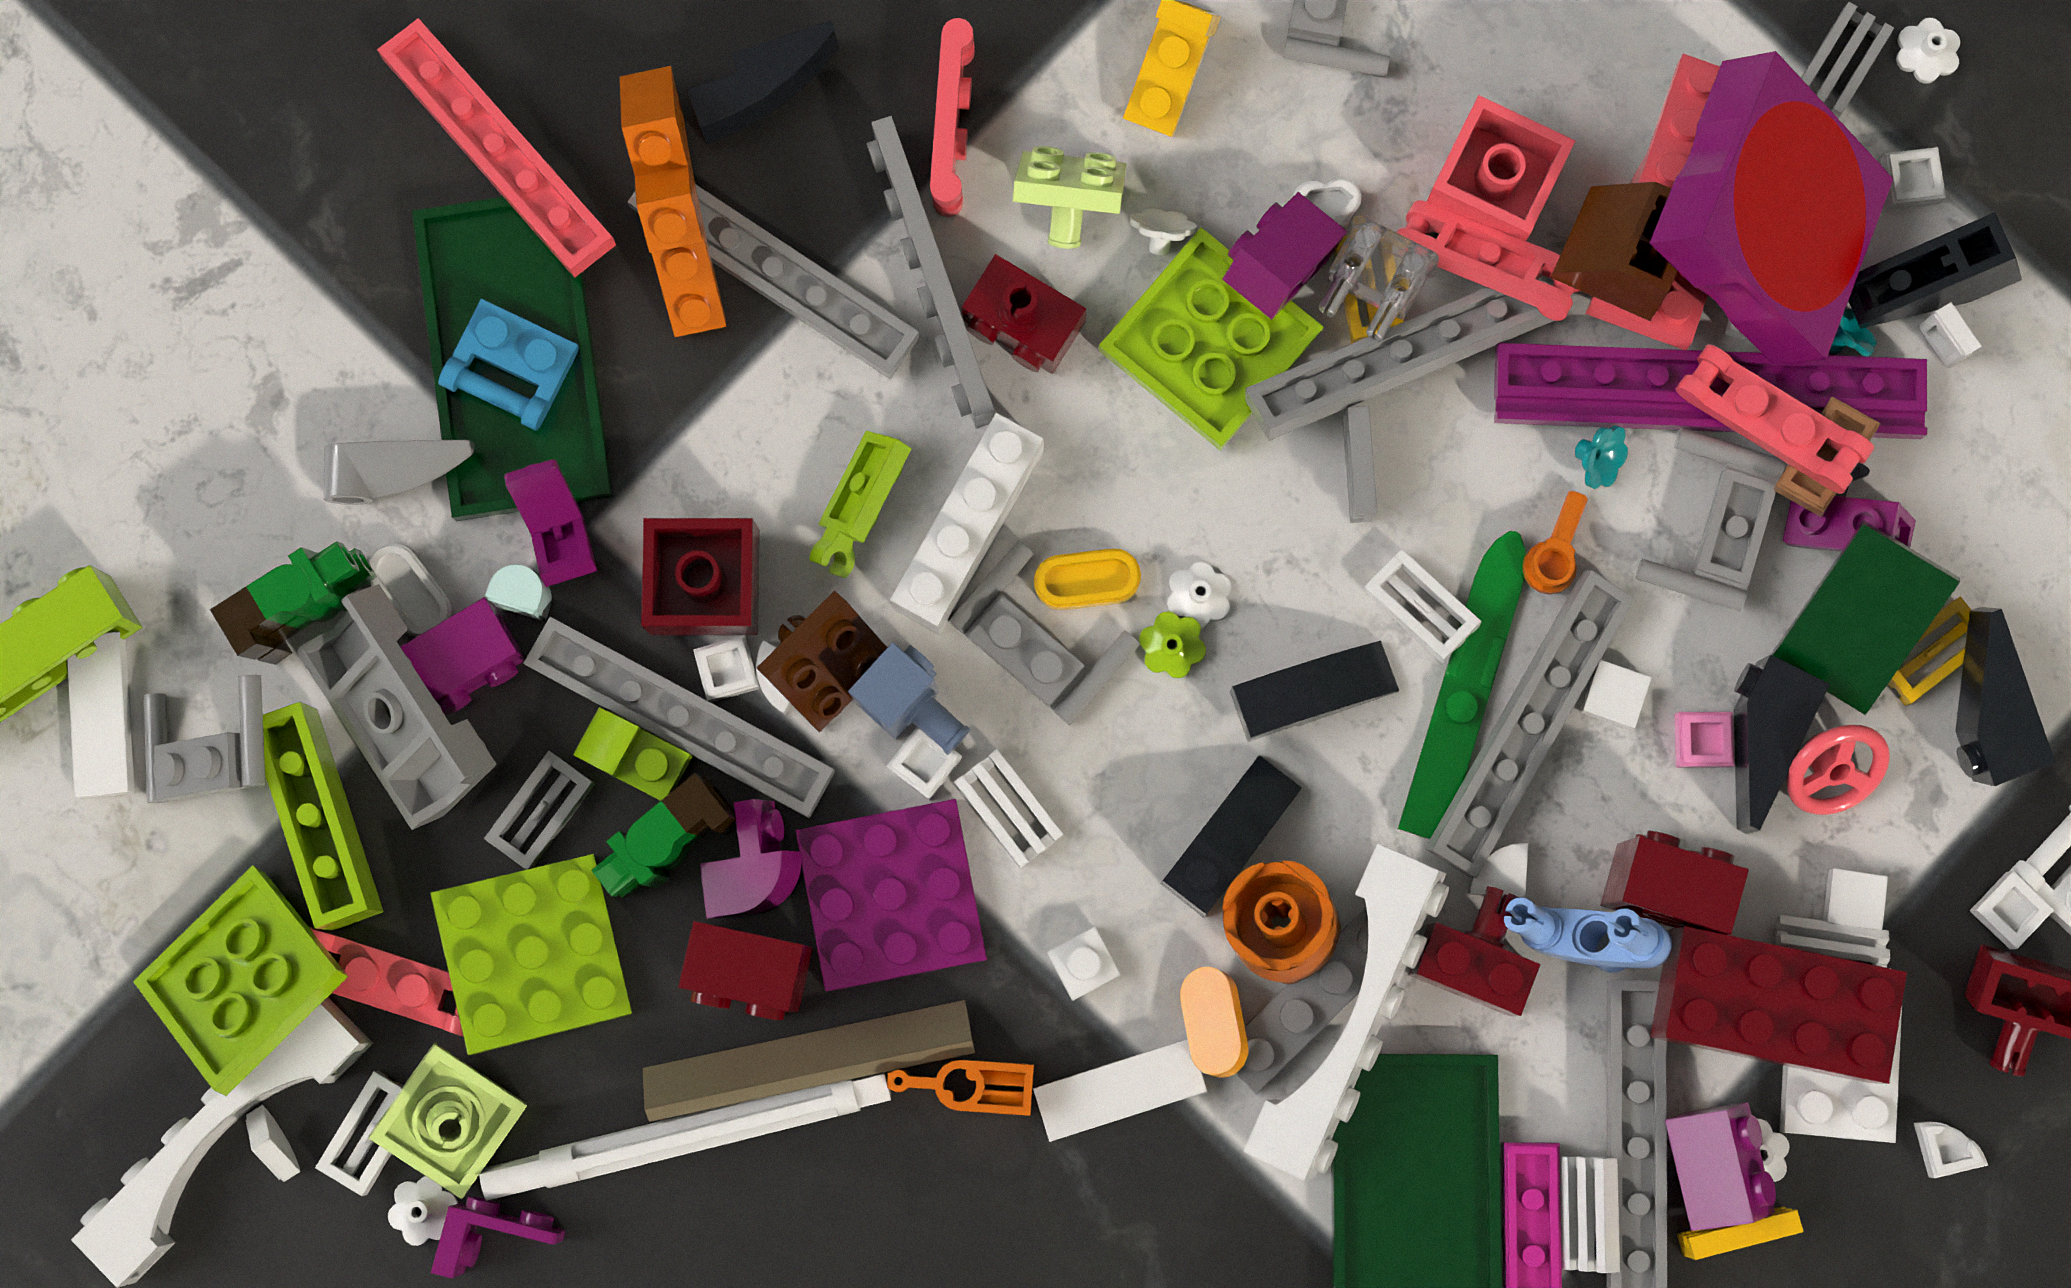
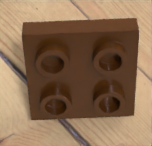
[756,590,888,733]

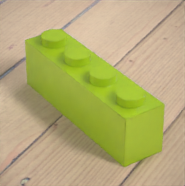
[0,565,143,723]
[263,701,384,931]

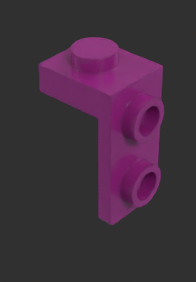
[504,459,597,587]

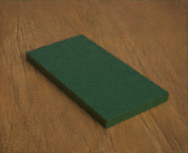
[412,197,614,522]
[1331,1054,1502,1288]

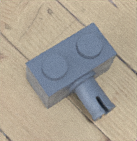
[848,642,971,755]

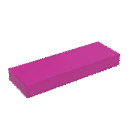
[1501,1142,1562,1288]

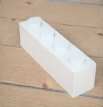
[890,413,1044,635]

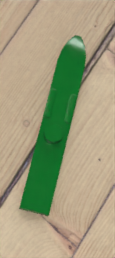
[1397,531,1526,840]

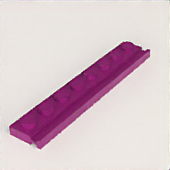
[1494,343,1927,439]

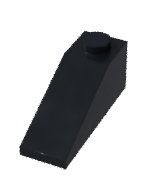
[1848,212,2022,329]
[1955,607,2056,786]
[1734,654,1830,834]
[1160,755,1302,917]

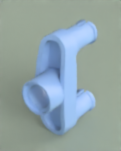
[1504,897,1672,973]

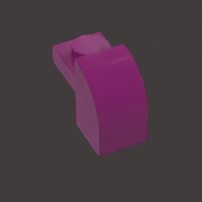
[700,799,802,919]

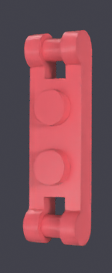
[930,18,975,217]
[1390,200,1580,321]
[1676,345,1874,494]
[309,927,463,1036]

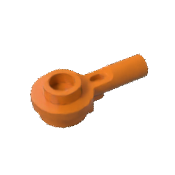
[1522,491,1588,595]

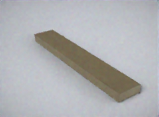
[643,1000,975,1122]

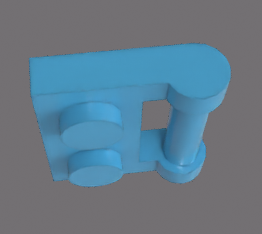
[438,299,580,431]

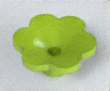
[1139,611,1206,678]

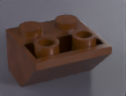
[1550,182,1677,321]

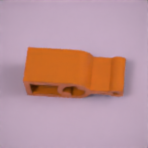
[887,1059,1034,1116]

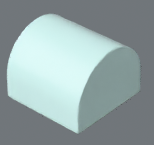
[485,564,552,621]

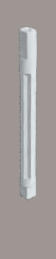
[479,1072,891,1201]

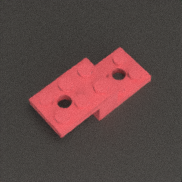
[1585,53,1720,351]

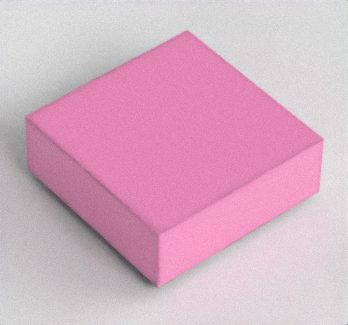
[1674,712,1735,768]

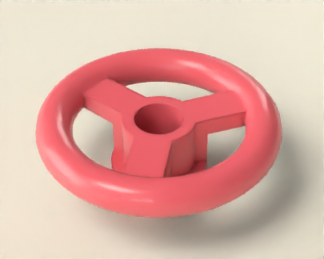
[1786,725,1890,815]

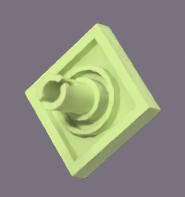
[1012,146,1127,249]
[369,1042,527,1199]

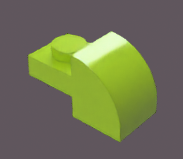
[573,707,693,801]

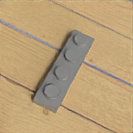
[1235,907,1369,1094]

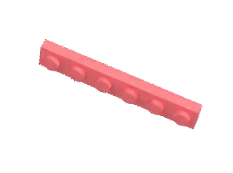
[377,18,616,278]

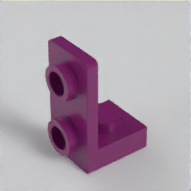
[1783,496,1916,552]
[431,1196,566,1278]

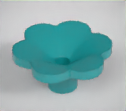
[1829,308,1877,357]
[1575,425,1628,489]

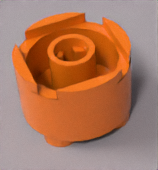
[1222,860,1341,984]

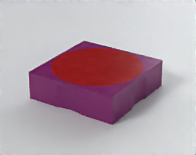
[1650,51,1893,364]

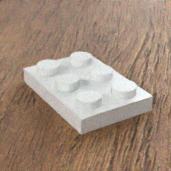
[1779,1007,1902,1143]

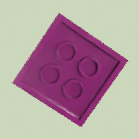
[796,799,987,992]

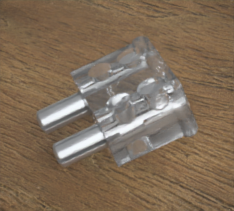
[1319,215,1439,341]

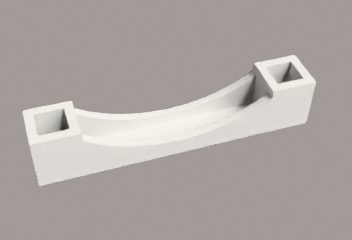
[1244,844,1449,1181]
[71,997,373,1288]

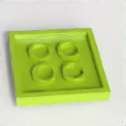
[1098,227,1324,451]
[430,854,632,1056]
[133,865,348,1096]

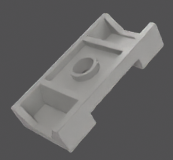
[296,584,497,830]

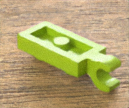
[809,431,912,579]

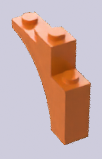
[620,66,726,337]

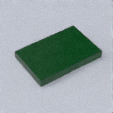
[1771,520,1960,715]

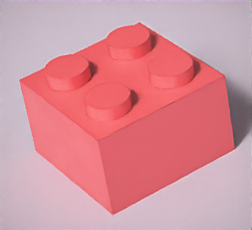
[1427,95,1576,241]

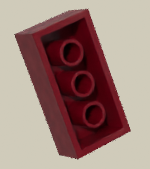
[1650,926,1907,1084]

